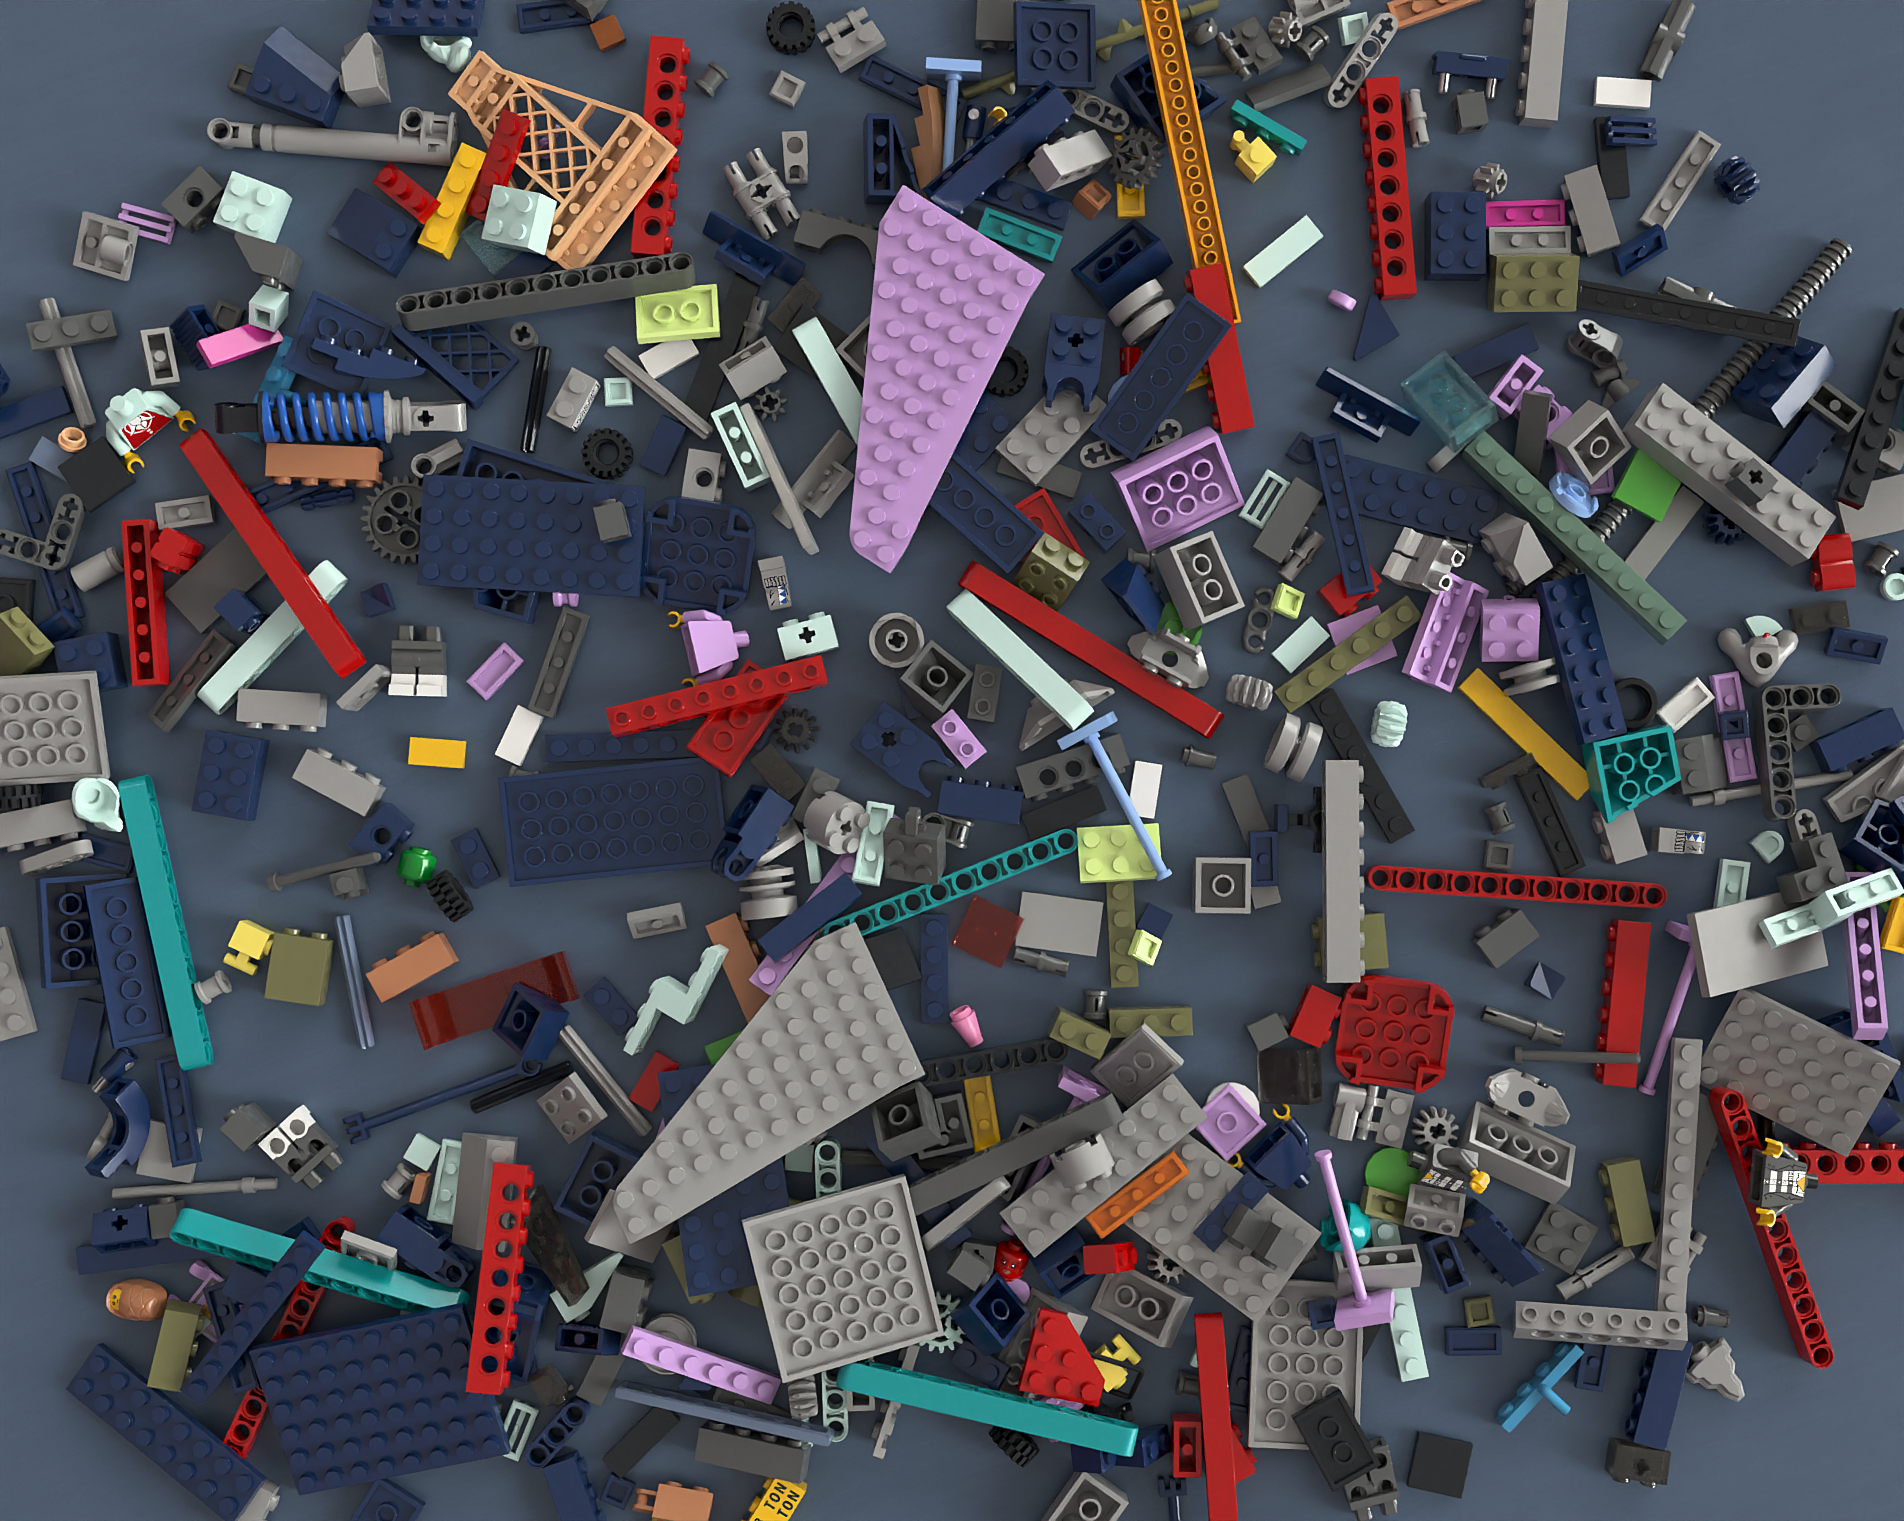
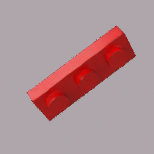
[372,162,441,225]

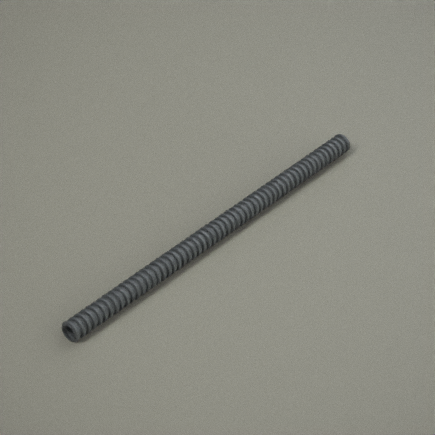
[1529,238,1852,618]

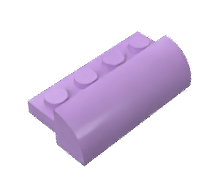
[1402,572,1489,693]

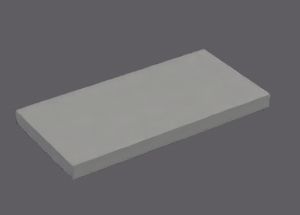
[1687,892,1828,997]

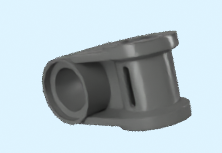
[1566,319,1623,369]
[921,812,975,849]

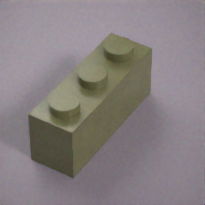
[1107,1005,1193,1038]
[1598,1155,1656,1247]
[147,1299,205,1392]

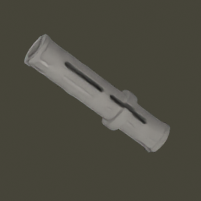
[1555,1246,1635,1301]

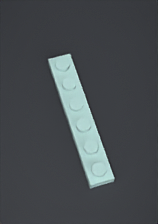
[1369,1218,1429,1382]

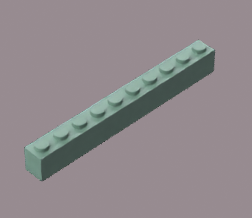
[1461,431,1688,645]

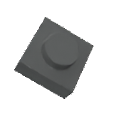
[1789,714,1820,752]

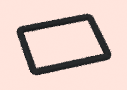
[1088,1351,1145,1400]

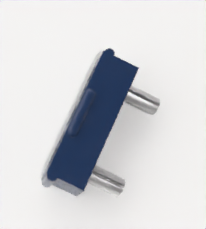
[1431,50,1511,99]

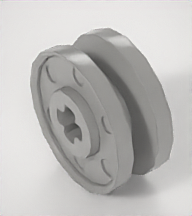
[1499,657,1561,697]
[642,1312,697,1374]

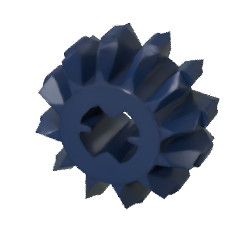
[1714,156,1760,205]
[1702,505,1747,546]

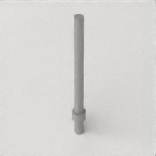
[1689,769,1853,807]
[112,1176,278,1199]

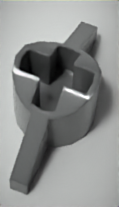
[1602,379,1641,409]

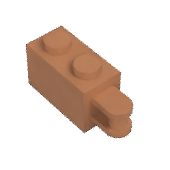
[632,1481,713,1521]

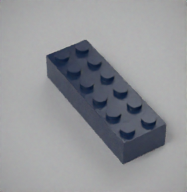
[456,439,615,485]

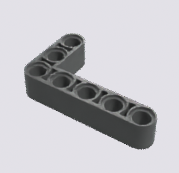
[1753,684,1842,822]

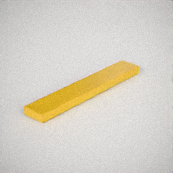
[1457,668,1590,801]

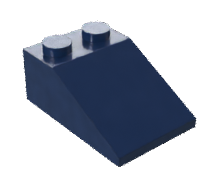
[327,188,423,278]

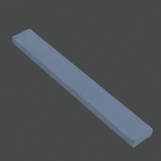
[615,1381,835,1447]

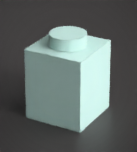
[249,285,289,332]

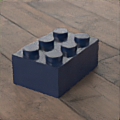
[1424,192,1486,281]
[1730,336,1837,428]
[191,730,270,821]
[553,1130,643,1227]

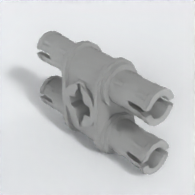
[722,148,800,241]

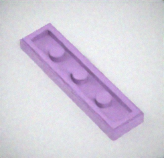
[1709,671,1757,783]

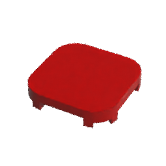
[1335,974,1455,1093]

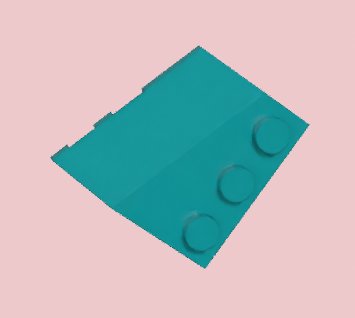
[1581,725,1682,824]

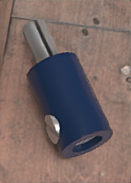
[962,104,987,151]
[92,1047,138,1093]

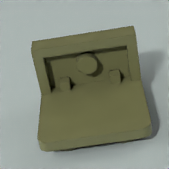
[1013,532,1090,612]

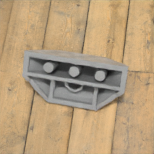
[1019,679,1115,752]

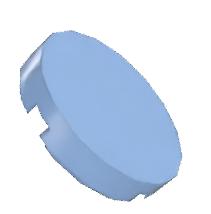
[1549,472,1599,518]

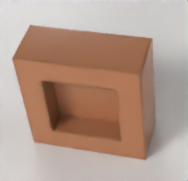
[409,1171,433,1204]

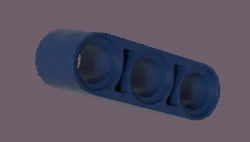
[525,1396,591,1469]

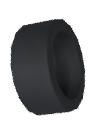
[1614,677,1659,730]

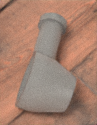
[86,1111,113,1161]

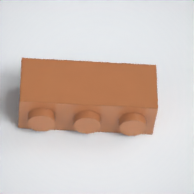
[366,931,459,1003]

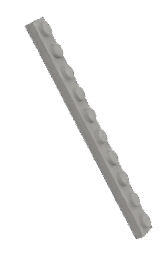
[1654,1037,1703,1313]

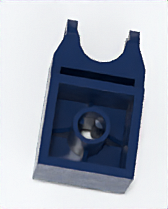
[1042,313,1106,412]
[850,701,955,798]
[711,784,794,882]
[376,1204,476,1287]

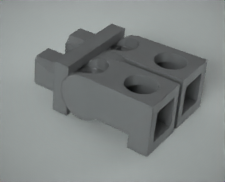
[1343,1437,1400,1521]

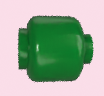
[397,846,437,888]

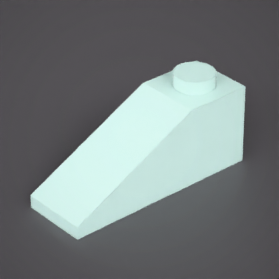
[550,1251,624,1323]

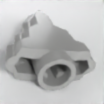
[1685,1337,1745,1402]

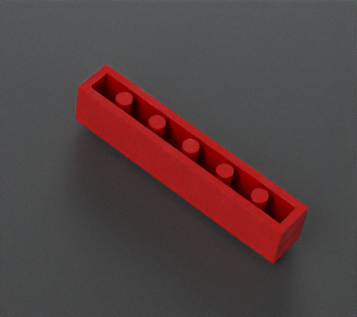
[1183,263,1255,434]
[121,519,171,687]
[1593,919,1651,1088]

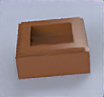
[590,14,626,52]

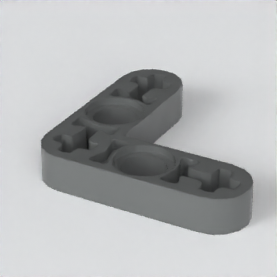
[0,493,87,571]

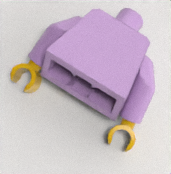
[667,609,749,687]

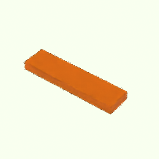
[1085,1151,1190,1239]

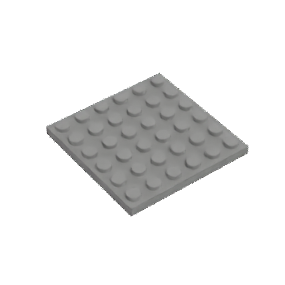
[741,1174,944,1383]

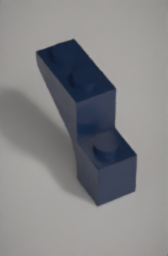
[1070,1424,1171,1474]

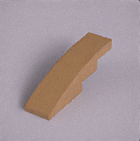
[911,85,945,203]

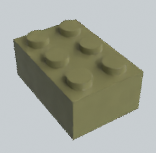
[1487,253,1580,312]

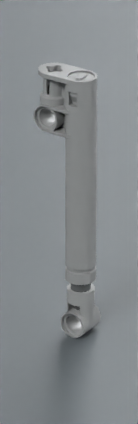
[207,107,459,167]

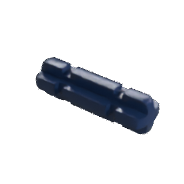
[300,487,355,511]

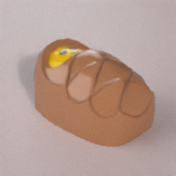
[106,1278,167,1321]

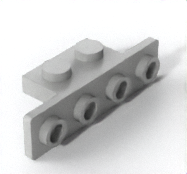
[772,430,856,529]

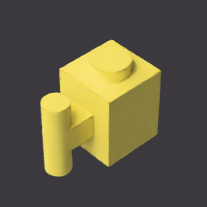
[1230,130,1277,183]
[223,920,275,976]
[1092,1333,1141,1392]

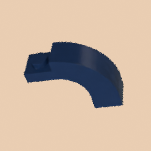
[84,1077,150,1179]

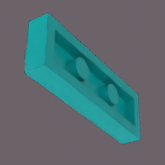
[1229,100,1308,156]
[977,207,1062,264]

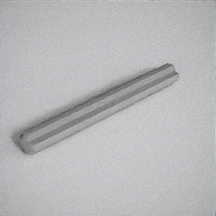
[39,298,96,428]
[604,346,714,440]
[558,1025,652,1137]

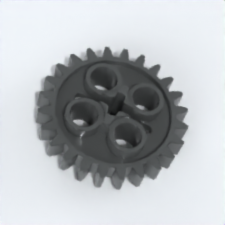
[360,475,423,565]

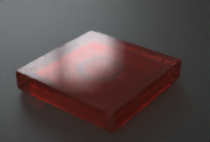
[952,895,1025,968]

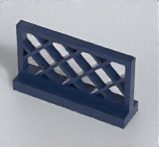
[391,289,519,411]

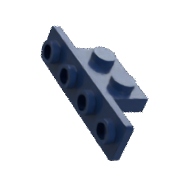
[703,211,806,286]
[1316,367,1422,443]

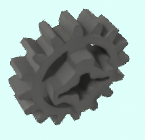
[1107,128,1165,190]

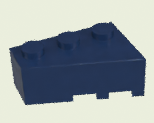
[863,113,922,204]

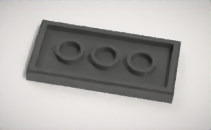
[164,528,268,634]

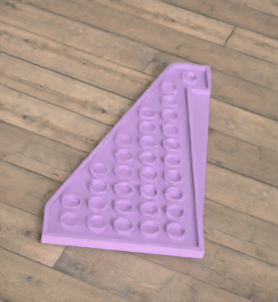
[849,185,1045,574]

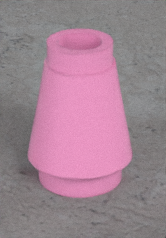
[949,1005,983,1048]

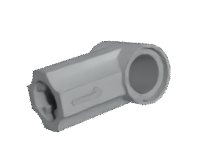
[411,438,464,481]
[1328,1082,1366,1141]

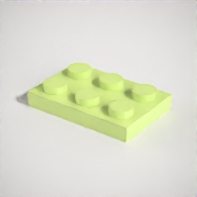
[635,284,720,344]
[1076,823,1161,883]

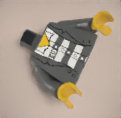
[1748,1138,1818,1227]
[1407,1143,1490,1194]

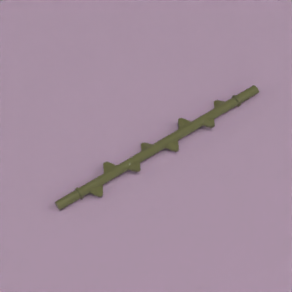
[961,0,1219,99]

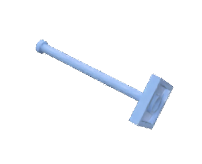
[926,57,982,172]
[1057,711,1172,881]

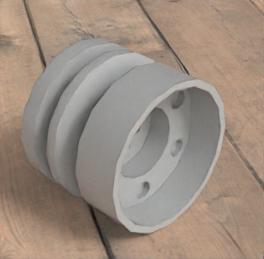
[737,865,798,920]

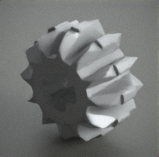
[1225,674,1273,711]
[1411,1106,1459,1151]
[1147,1245,1189,1284]
[787,1374,818,1419]

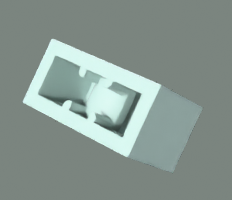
[777,612,840,662]

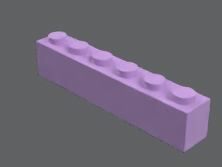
[1842,872,1888,1040]

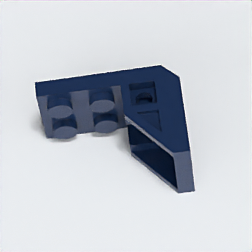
[1815,1008,1904,1102]
[484,1256,559,1383]

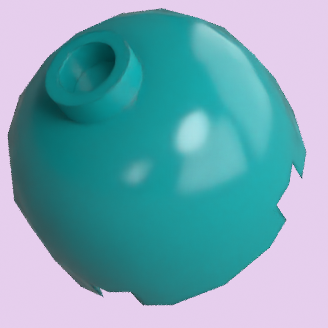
[1319,1198,1371,1253]

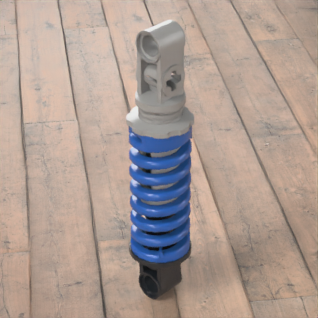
[214,390,467,444]

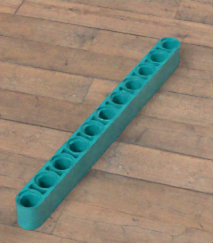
[118,774,213,1071]
[817,829,1078,939]
[169,1208,471,1313]
[836,1359,1139,1457]

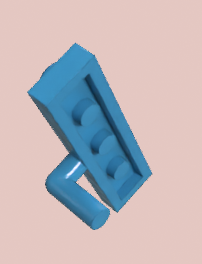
[238,336,306,445]
[1495,1342,1584,1433]

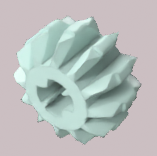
[1370,701,1408,747]

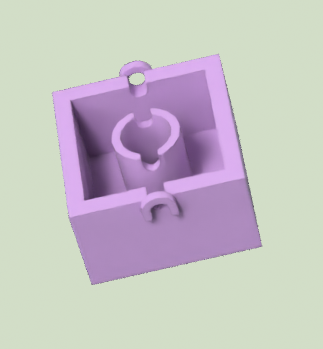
[1479,595,1540,662]

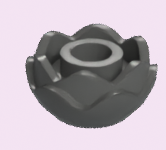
[1185,18,1218,46]

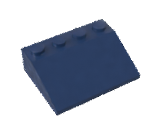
[35,873,127,989]

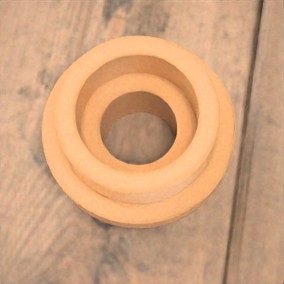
[58,427,87,452]

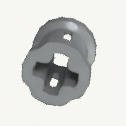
[194,970,232,1005]
[381,1163,416,1200]

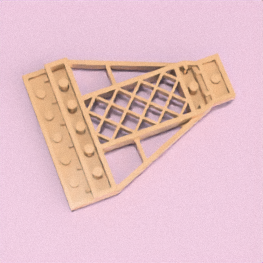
[448,50,678,270]

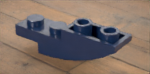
[310,335,426,379]

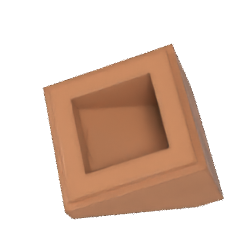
[1072,178,1113,220]

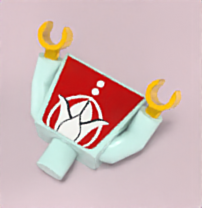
[105,388,196,473]

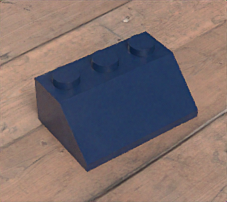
[1071,219,1174,313]

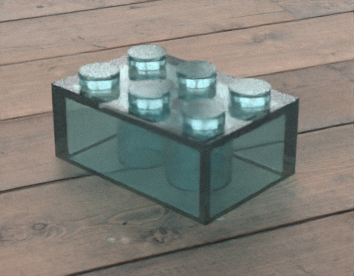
[1400,351,1499,453]

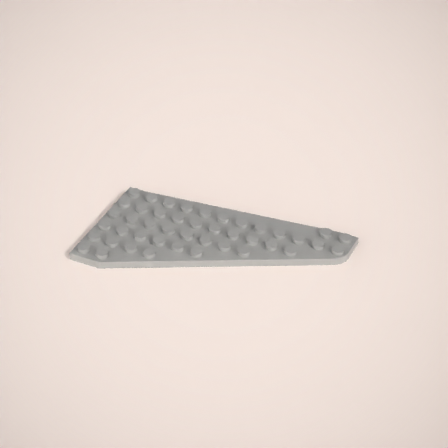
[613,922,925,1244]

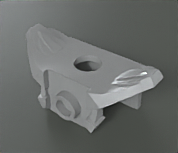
[1127,627,1209,689]
[1485,1068,1570,1127]

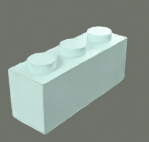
[711,402,772,492]

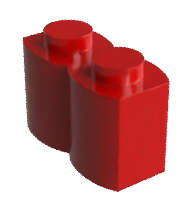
[1809,533,1856,592]

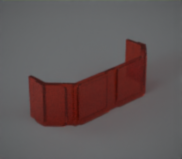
[409,950,580,1050]

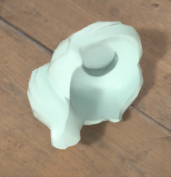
[420,36,472,73]
[72,777,123,832]

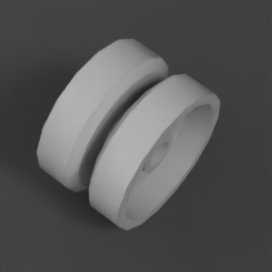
[1107,279,1176,347]
[1263,713,1323,782]

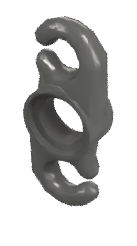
[1241,586,1275,654]

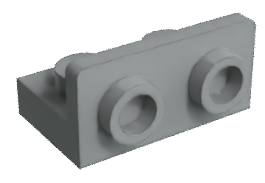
[1404,1183,1466,1237]

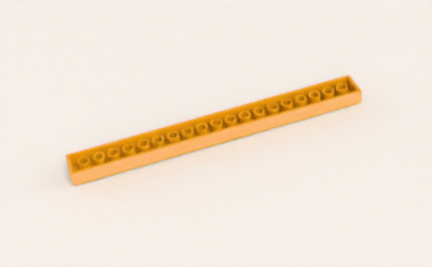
[1137,0,1241,324]

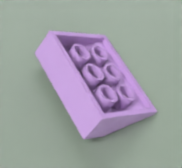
[1110,425,1245,552]

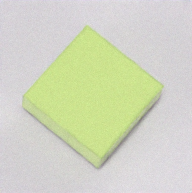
[1270,583,1305,620]
[1127,929,1162,966]

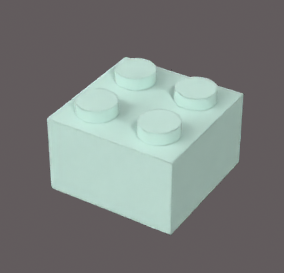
[213,171,293,243]
[481,184,557,255]

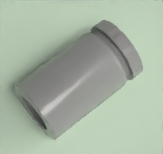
[70,546,124,592]

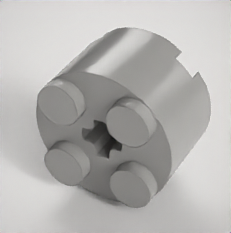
[869,613,924,669]
[804,791,870,854]
[1049,1132,1115,1193]

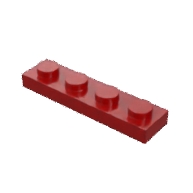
[465,109,531,221]

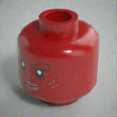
[993,1238,1030,1282]

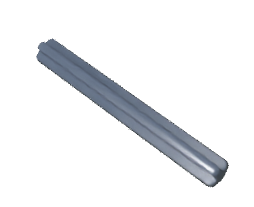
[334,915,375,1049]

